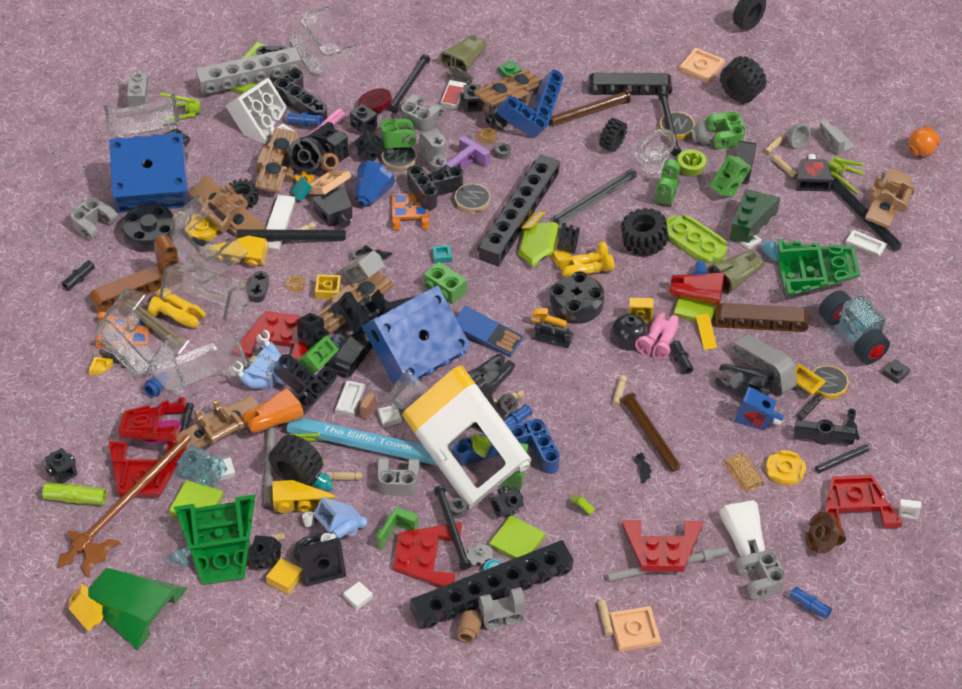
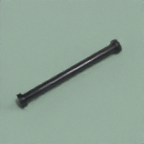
[387,54,431,113]
[658,91,682,156]
[433,485,472,570]

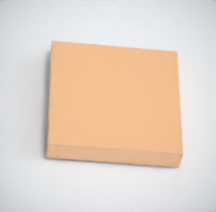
[679,48,725,83]
[307,171,351,195]
[609,606,661,652]

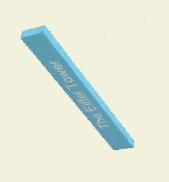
[287,418,444,466]

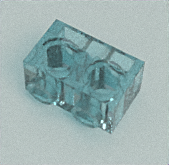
[177,444,228,488]

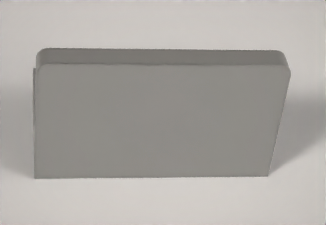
[818,120,855,155]

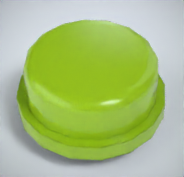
[677,149,707,176]

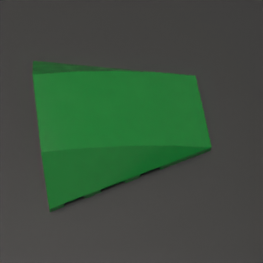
[777,238,861,296]
[174,494,256,585]
[88,568,187,651]

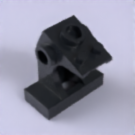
[308,122,349,162]
[336,289,388,334]

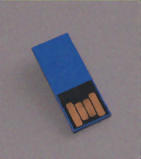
[456,306,524,357]

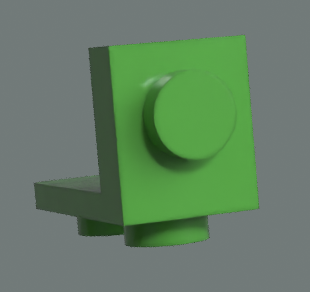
[376,507,419,550]

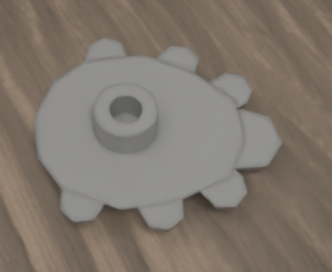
[466,543,493,566]

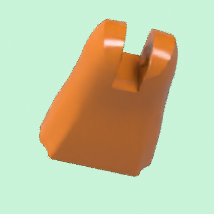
[241,388,304,433]

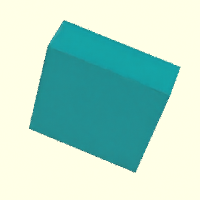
[291,176,312,201]
[432,245,452,264]

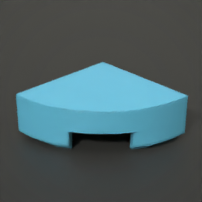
[759,241,778,261]

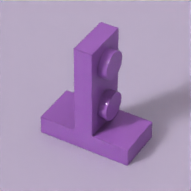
[445,135,490,170]

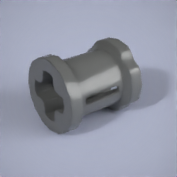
[499,393,518,413]

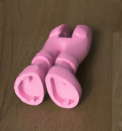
[635,311,679,360]

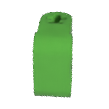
[705,112,746,149]
[381,119,416,149]
[654,159,680,206]

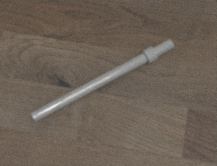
[264,425,278,507]
[607,547,728,582]

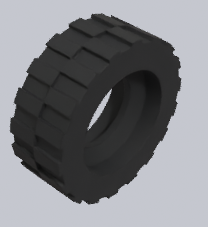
[732,0,766,31]

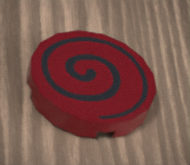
[358,88,392,112]

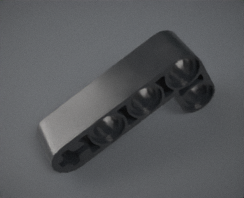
[275,69,328,121]

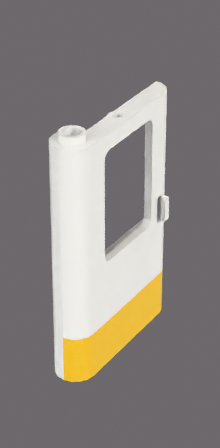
[402,366,531,509]

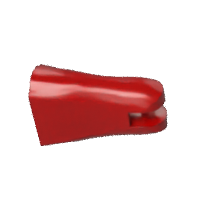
[669,273,724,305]

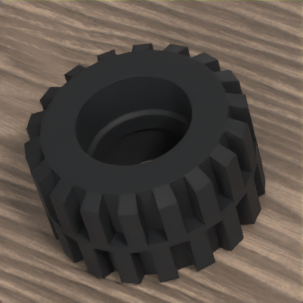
[719,56,767,104]
[621,208,669,256]
[268,434,324,485]

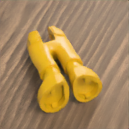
[558,241,615,277]
[147,287,206,328]

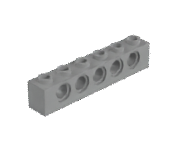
[196,47,302,95]

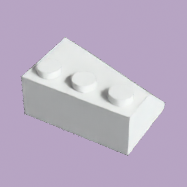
[225,78,287,144]

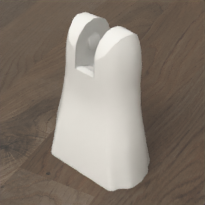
[719,500,765,557]

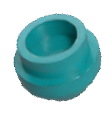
[312,472,334,492]

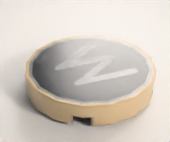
[382,146,417,172]
[455,184,491,214]

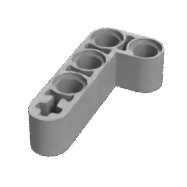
[730,334,797,396]

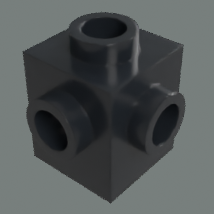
[460,84,484,112]
[350,104,377,133]
[484,104,508,129]
[355,130,384,161]
[297,313,325,345]
[45,448,78,484]
[488,485,525,516]
[249,535,282,569]

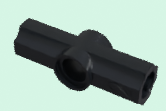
[794,419,856,445]

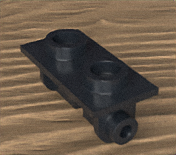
[532,321,574,348]

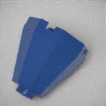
[355,160,395,207]

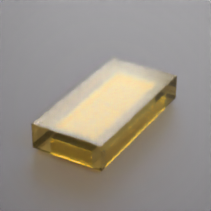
[726,452,764,492]

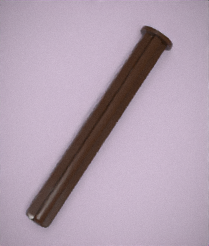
[550,89,631,126]
[622,392,681,472]

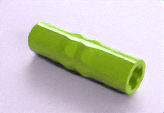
[42,482,107,506]

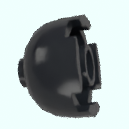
[288,136,324,173]
[610,313,648,351]

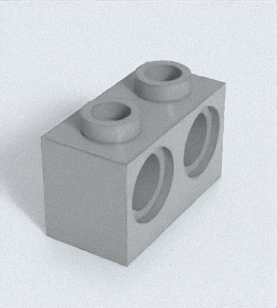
[127,72,149,111]
[342,250,385,284]

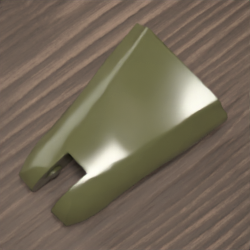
[440,35,486,75]
[708,250,765,294]

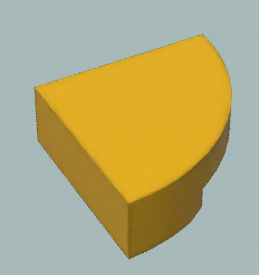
[89,356,113,375]

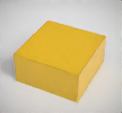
[315,274,341,300]
[628,298,653,322]
[266,558,303,595]

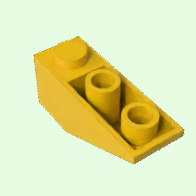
[207,236,269,267]
[272,480,335,513]

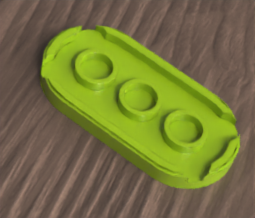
[666,215,727,263]

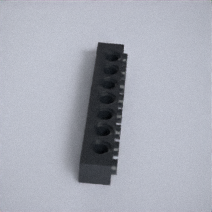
[477,154,560,267]
[410,540,574,629]

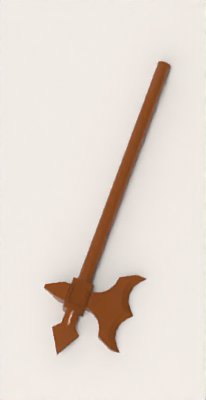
[57,435,191,577]

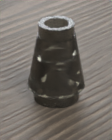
[447,65,474,85]

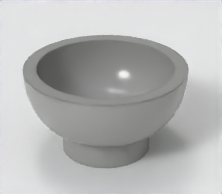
[691,120,711,145]
[786,124,811,149]

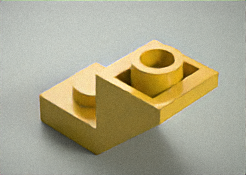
[69,584,103,631]

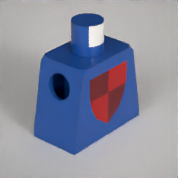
[734,387,784,430]

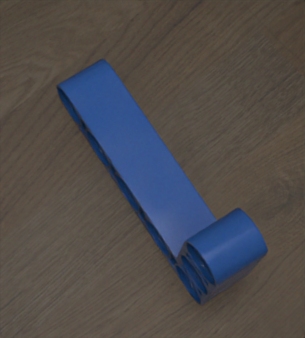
[497,69,563,138]
[452,419,560,474]

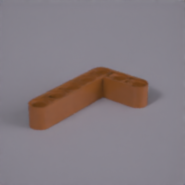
[89,235,181,312]

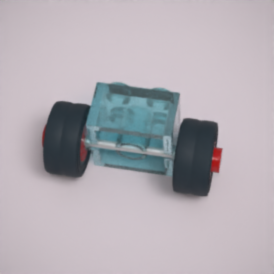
[818,290,890,364]

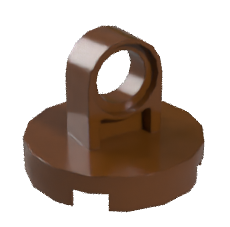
[805,512,846,554]

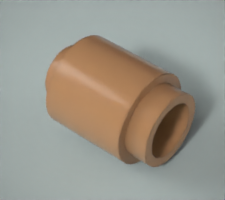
[319,153,339,171]
[457,610,483,643]

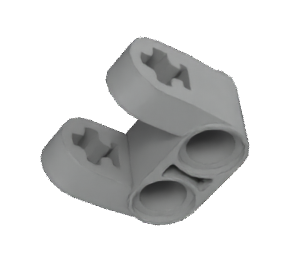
[401,93,445,132]
[420,128,447,172]
[71,198,118,240]
[378,457,420,496]
[735,550,786,600]
[479,587,525,630]

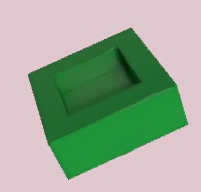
[498,60,522,78]

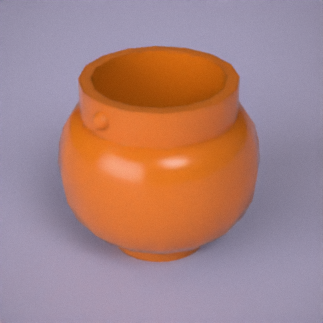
[908,125,941,157]

